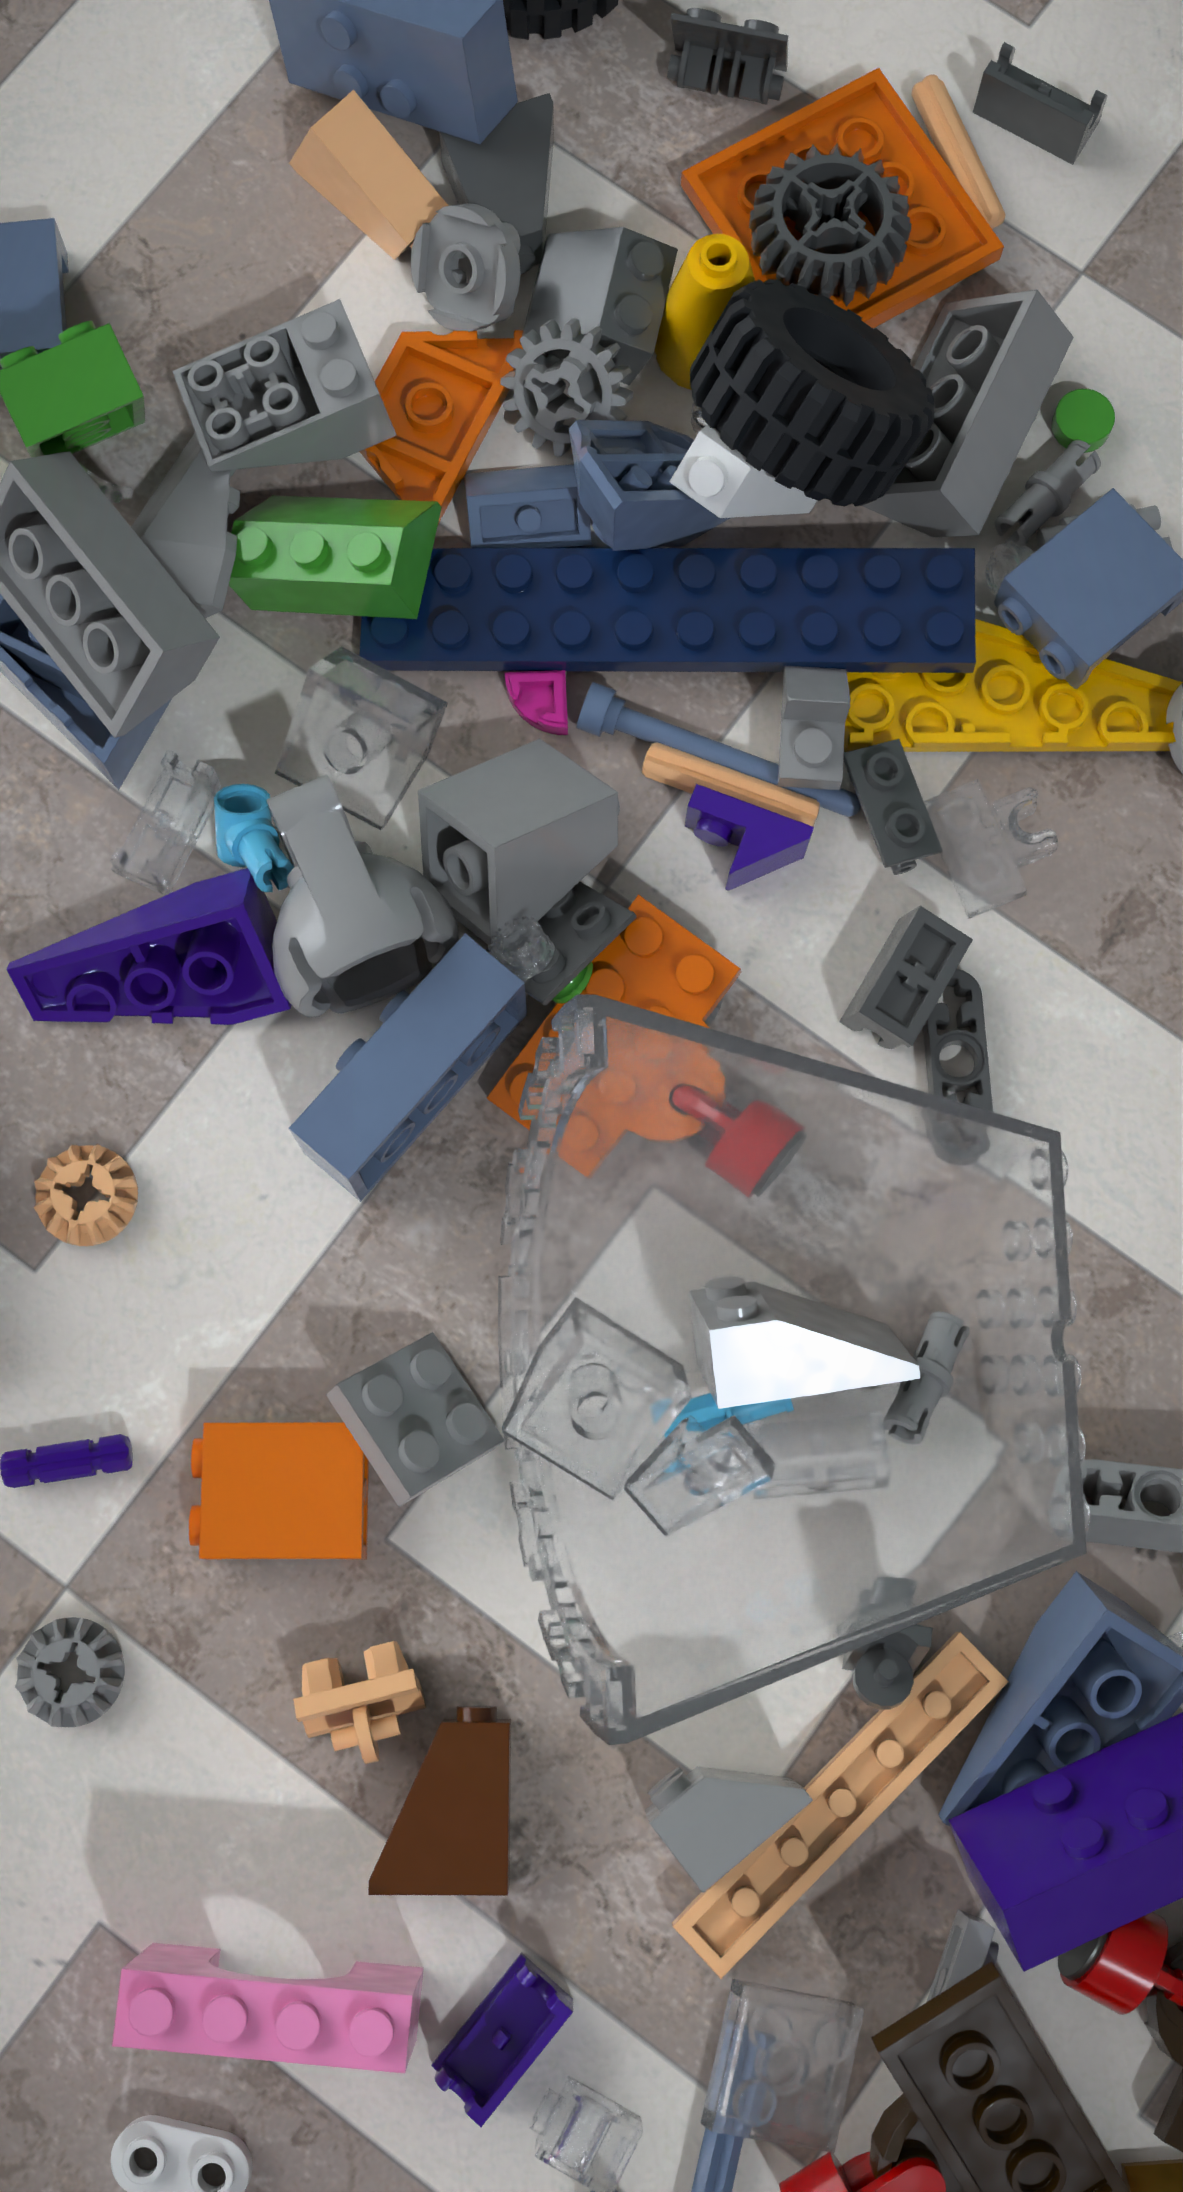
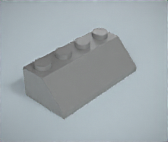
[861,289,1074,537]
[0,451,220,738]

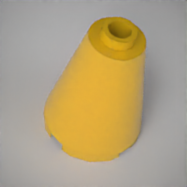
[654,234,755,390]

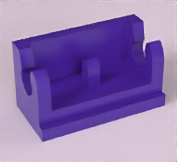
[431,1952,573,2127]

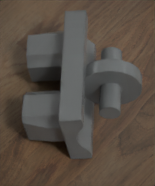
[842,1585,933,1710]

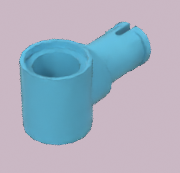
[214,784,294,892]

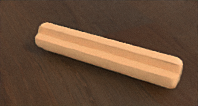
[911,74,1005,230]
[642,742,820,827]

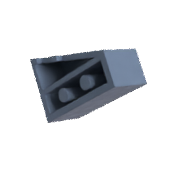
[0,594,172,790]

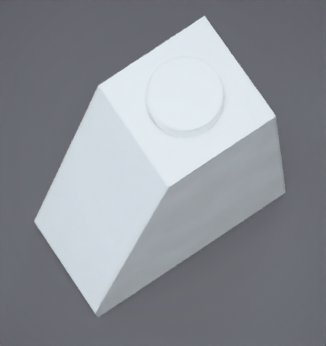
[669,424,817,518]

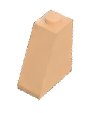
[289,90,449,260]

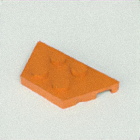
[359,330,523,524]

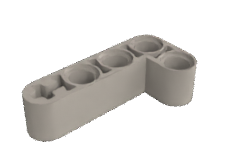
[1055,1459,1183,1553]

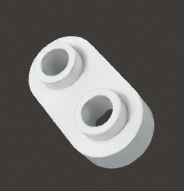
[111,2115,253,2192]

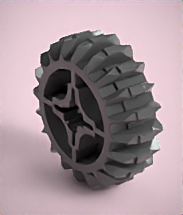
[749,143,911,307]

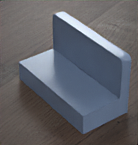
[464,464,592,548]

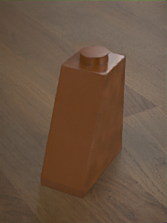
[368,1706,511,1896]

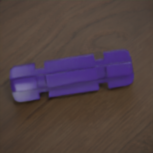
[0,1434,133,1488]

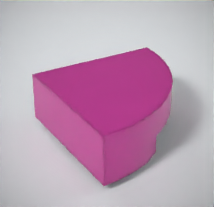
[504,670,568,735]

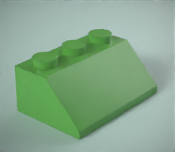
[229,495,442,619]

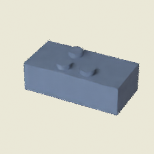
[269,0,518,144]
[289,933,527,1202]

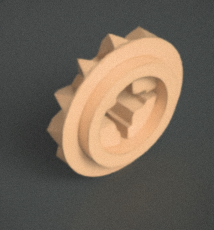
[34,1144,138,1246]

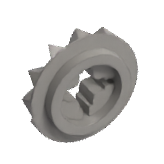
[15,1617,125,1727]

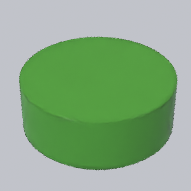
[1051,389,1115,453]

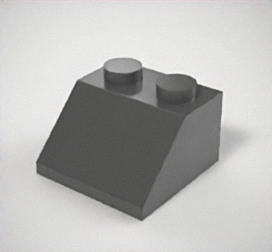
[520,227,678,385]

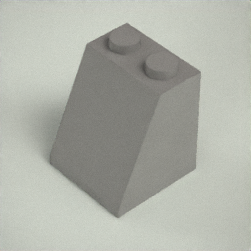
[418,739,620,953]

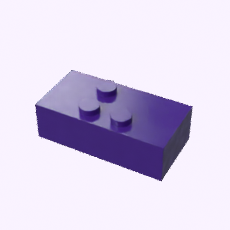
[948,1712,1183,1972]

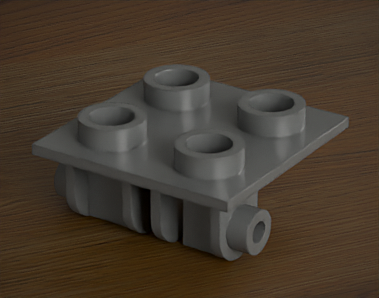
[667,8,789,105]
[486,882,637,1006]

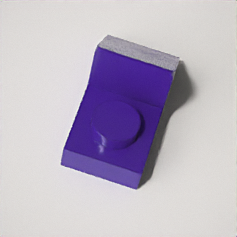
[684,784,814,891]

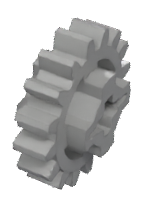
[500,318,633,457]

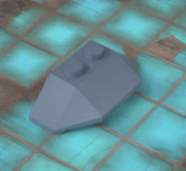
[569,420,730,551]

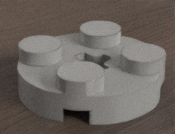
[411,203,521,332]

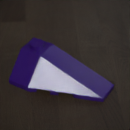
[6,868,292,1025]

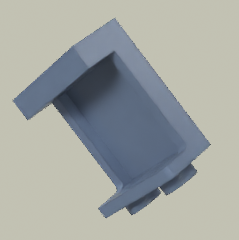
[0,218,69,370]
[994,488,1183,689]

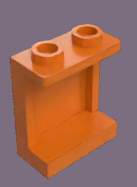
[189,1422,369,1560]

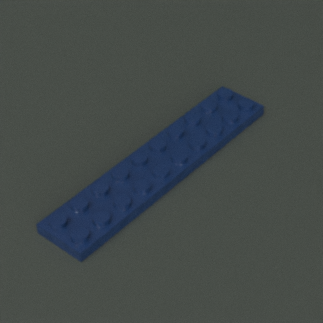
[359,548,976,673]

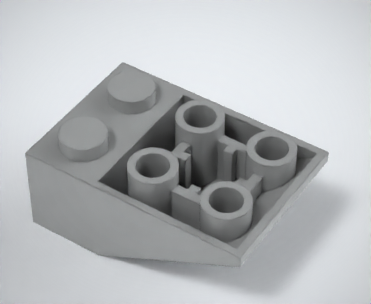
[172,299,397,472]

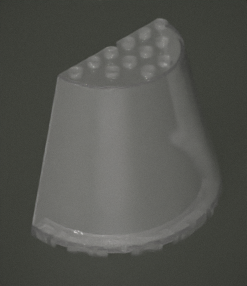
[498,994,1090,1745]

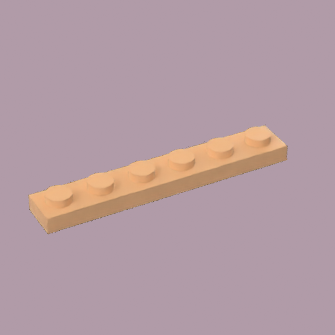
[672,1632,1009,1979]

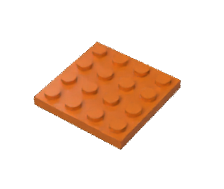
[681,68,1004,328]

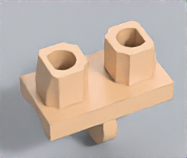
[293,1641,426,1764]

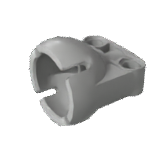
[266,774,459,1017]

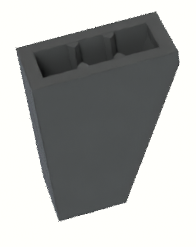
[439,93,554,275]

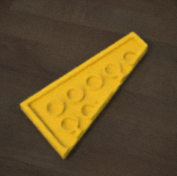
[844,619,1183,752]

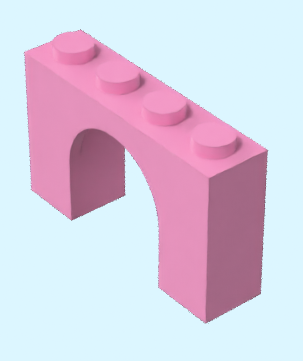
[112,1943,424,2073]

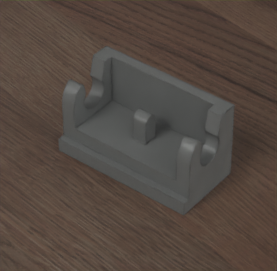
[973,42,1107,165]
[840,906,973,1049]

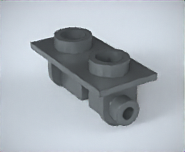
[843,739,943,875]

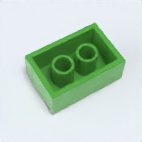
[0,321,145,458]

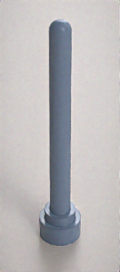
[576,682,861,817]

